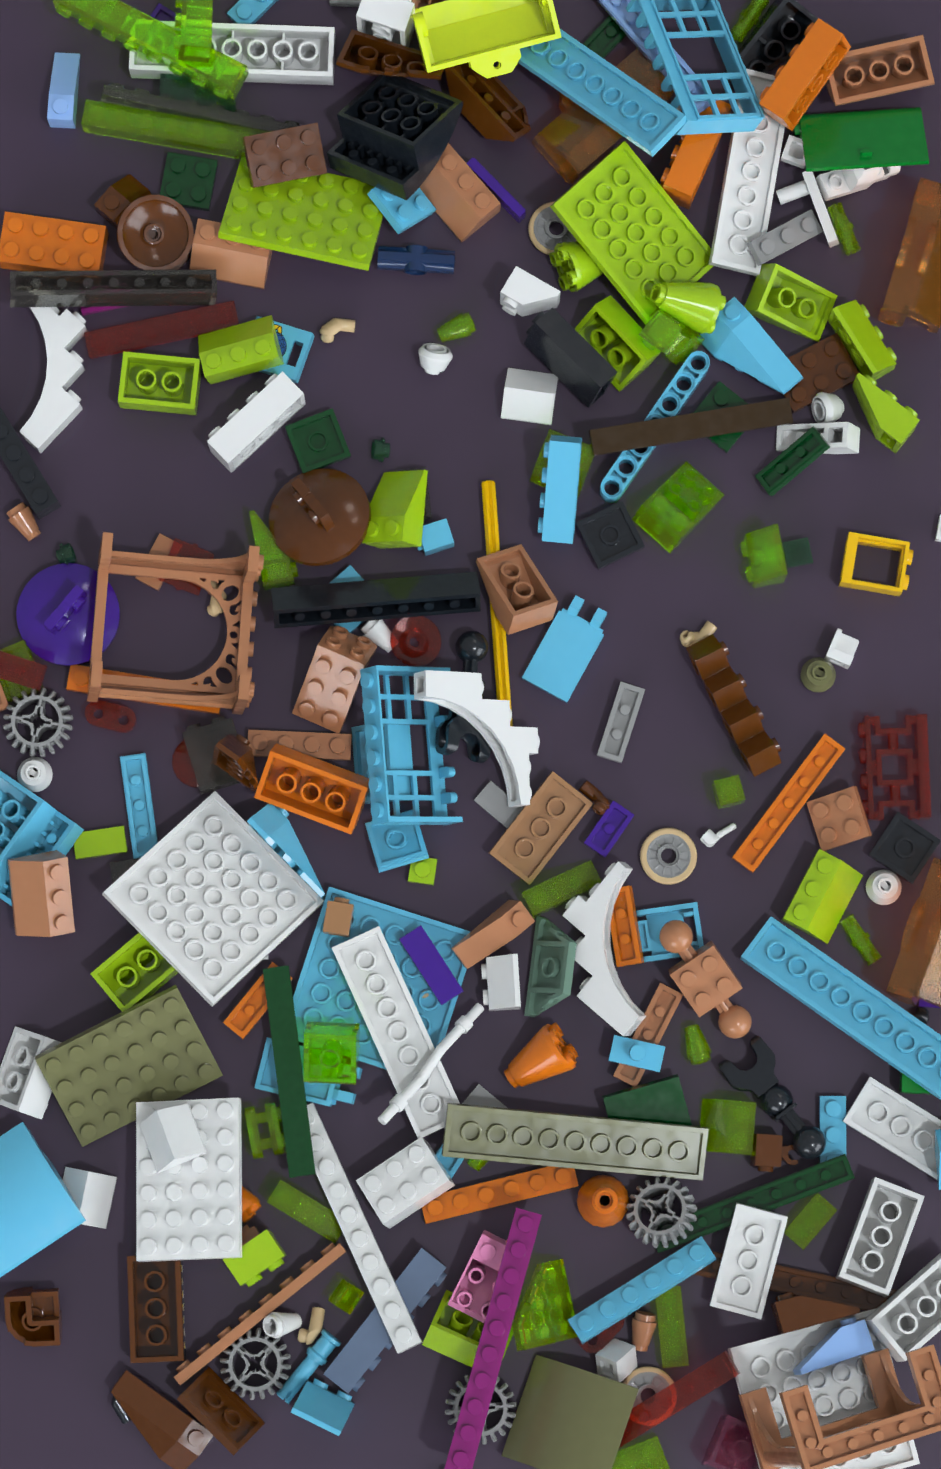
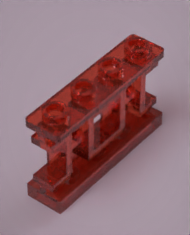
[858,714,931,821]

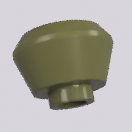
[801,657,836,692]

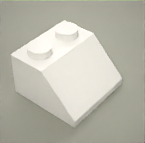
[500,266,561,317]
[481,954,521,1011]

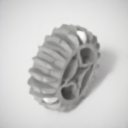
[3,688,73,757]
[626,1177,697,1248]
[220,1328,291,1400]
[445,1375,516,1445]

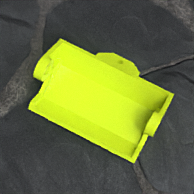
[412,0,562,79]

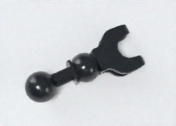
[435,631,491,763]
[718,1035,826,1159]

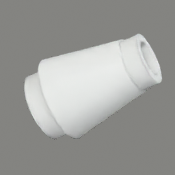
[360,620,398,653]
[263,1312,302,1338]

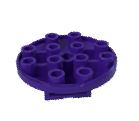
[16,563,120,666]

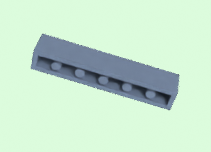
[324,1248,447,1394]

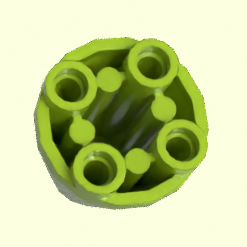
[549,241,603,292]
[650,282,726,334]

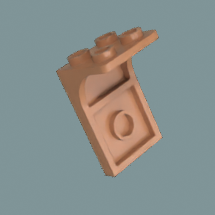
[292,626,377,734]

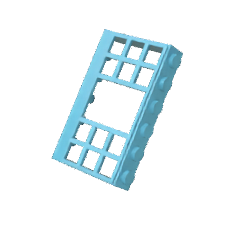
[626,0,765,135]
[360,665,463,825]

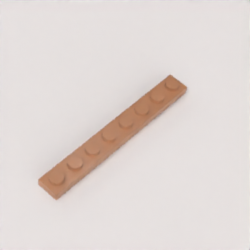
[174,1242,347,1385]

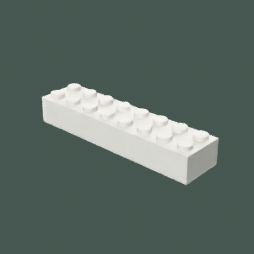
[129,20,336,85]

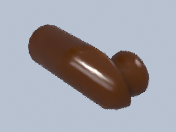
[579,780,610,815]

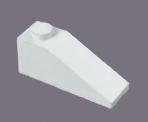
[776,422,860,454]

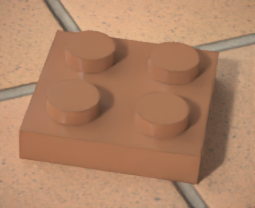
[806,786,872,851]

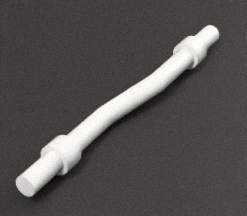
[378,1003,484,1125]

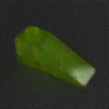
[249,510,299,590]
[522,860,602,918]
[267,1180,342,1244]

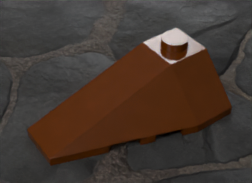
[336,29,445,80]
[94,174,190,277]
[212,733,258,792]
[111,1370,213,1469]

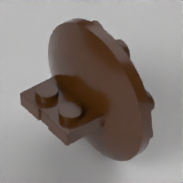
[269,469,371,566]

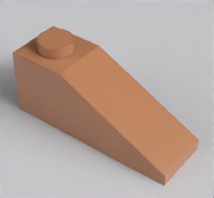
[451,900,535,969]

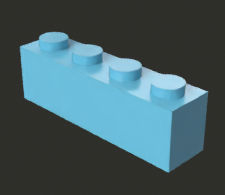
[538,435,582,544]

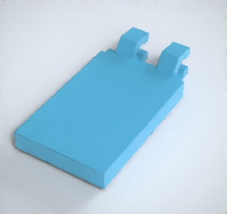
[522,595,607,703]
[254,1037,363,1107]

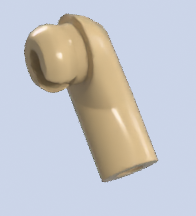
[320,318,356,343]
[679,621,717,647]
[298,1307,325,1345]

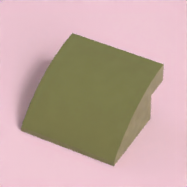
[501,1355,639,1469]

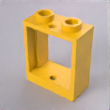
[839,532,913,596]

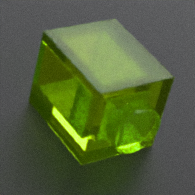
[712,775,746,809]

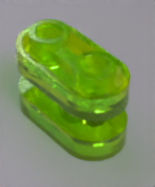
[244,1102,286,1160]

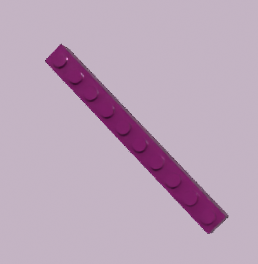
[444,1208,542,1469]

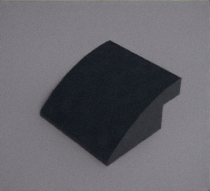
[327,76,463,200]

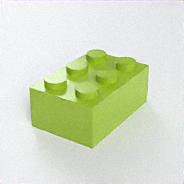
[118,351,202,416]

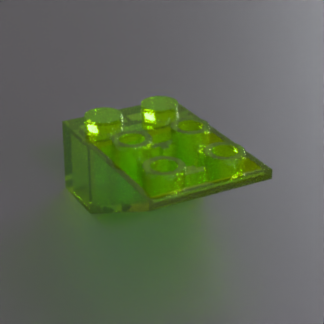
[632,461,724,553]

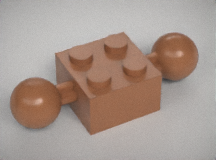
[659,920,752,1039]

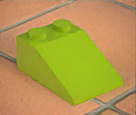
[744,263,838,342]
[362,470,428,549]

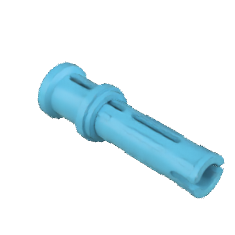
[276,1329,341,1404]

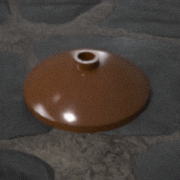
[117,195,194,272]

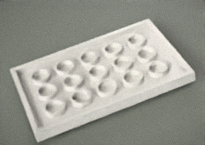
[136,1097,242,1262]

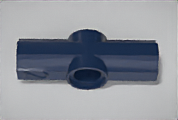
[377,245,455,275]

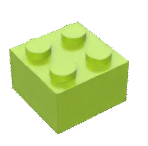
[223,1229,287,1287]

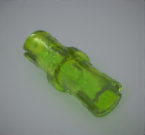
[730,0,770,43]
[827,202,861,256]
[840,914,882,966]

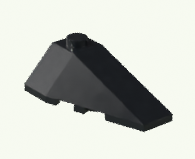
[724,0,818,81]

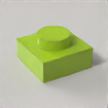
[408,858,437,886]

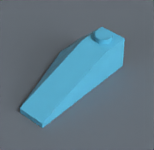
[697,297,803,395]
[247,804,326,899]

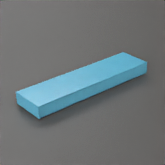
[120,753,158,859]

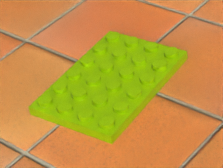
[550,141,713,326]
[218,154,384,271]

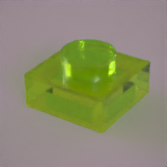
[328,1279,364,1315]

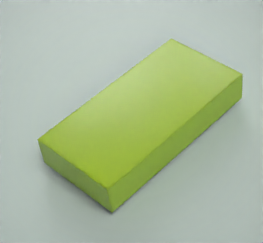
[74,826,128,860]

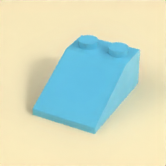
[291,1378,355,1436]

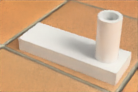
[776,171,839,248]

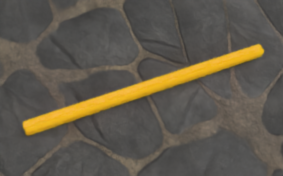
[481,480,513,726]

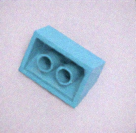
[351,724,413,804]

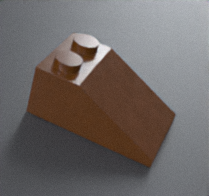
[771,1292,860,1334]

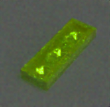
[655,1286,689,1368]

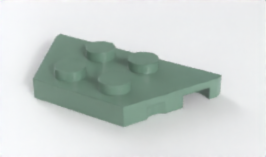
[524,916,577,1017]

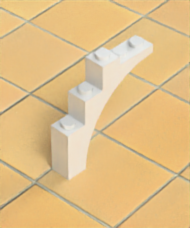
[15,282,88,454]
[414,670,540,807]
[562,861,646,1036]

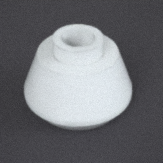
[418,343,453,375]
[811,392,844,423]
[17,757,53,792]
[866,870,902,905]

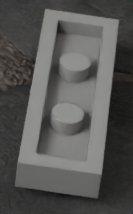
[747,209,823,266]
[597,682,645,764]

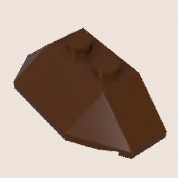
[445,62,531,142]

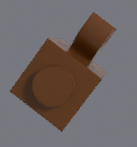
[750,1134,798,1172]

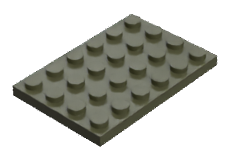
[34,985,223,1147]

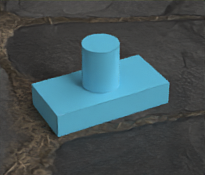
[608,1035,665,1073]

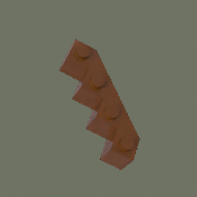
[686,634,782,777]

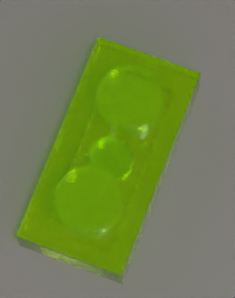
[784,1193,837,1250]

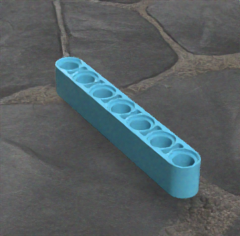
[600,351,710,503]

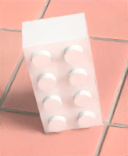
[207,371,306,473]
[836,1177,925,1297]
[865,1253,941,1362]

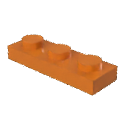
[610,886,644,967]
[223,962,293,1040]

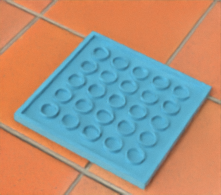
[293,887,471,1070]

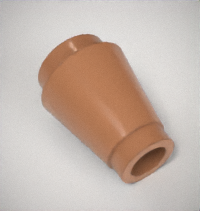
[6,502,41,542]
[632,1311,658,1352]

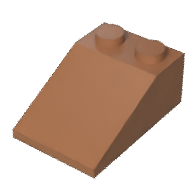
[476,544,558,635]

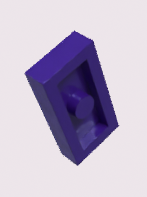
[584,800,634,858]

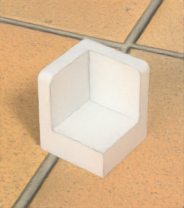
[824,628,859,670]
[595,1339,637,1382]

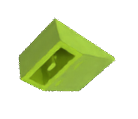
[852,373,920,454]

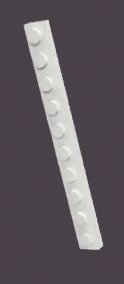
[307,1103,423,1354]

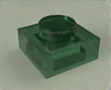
[782,537,813,569]

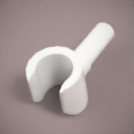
[700,823,737,847]

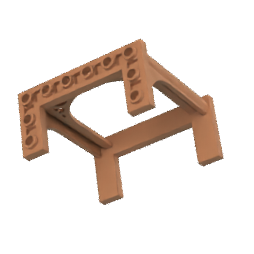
[87,532,264,715]
[738,1344,941,1469]

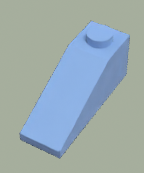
[47,52,81,129]
[793,1316,875,1375]

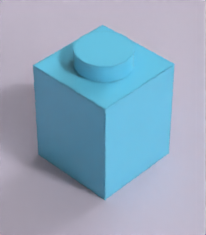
[417,518,454,556]

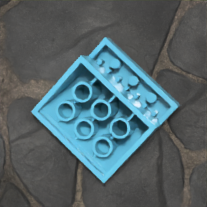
[0,771,84,906]
[0,1122,86,1277]

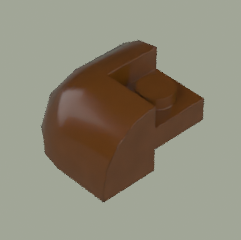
[4,1286,62,1347]

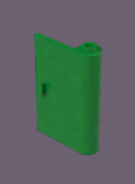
[793,107,929,172]

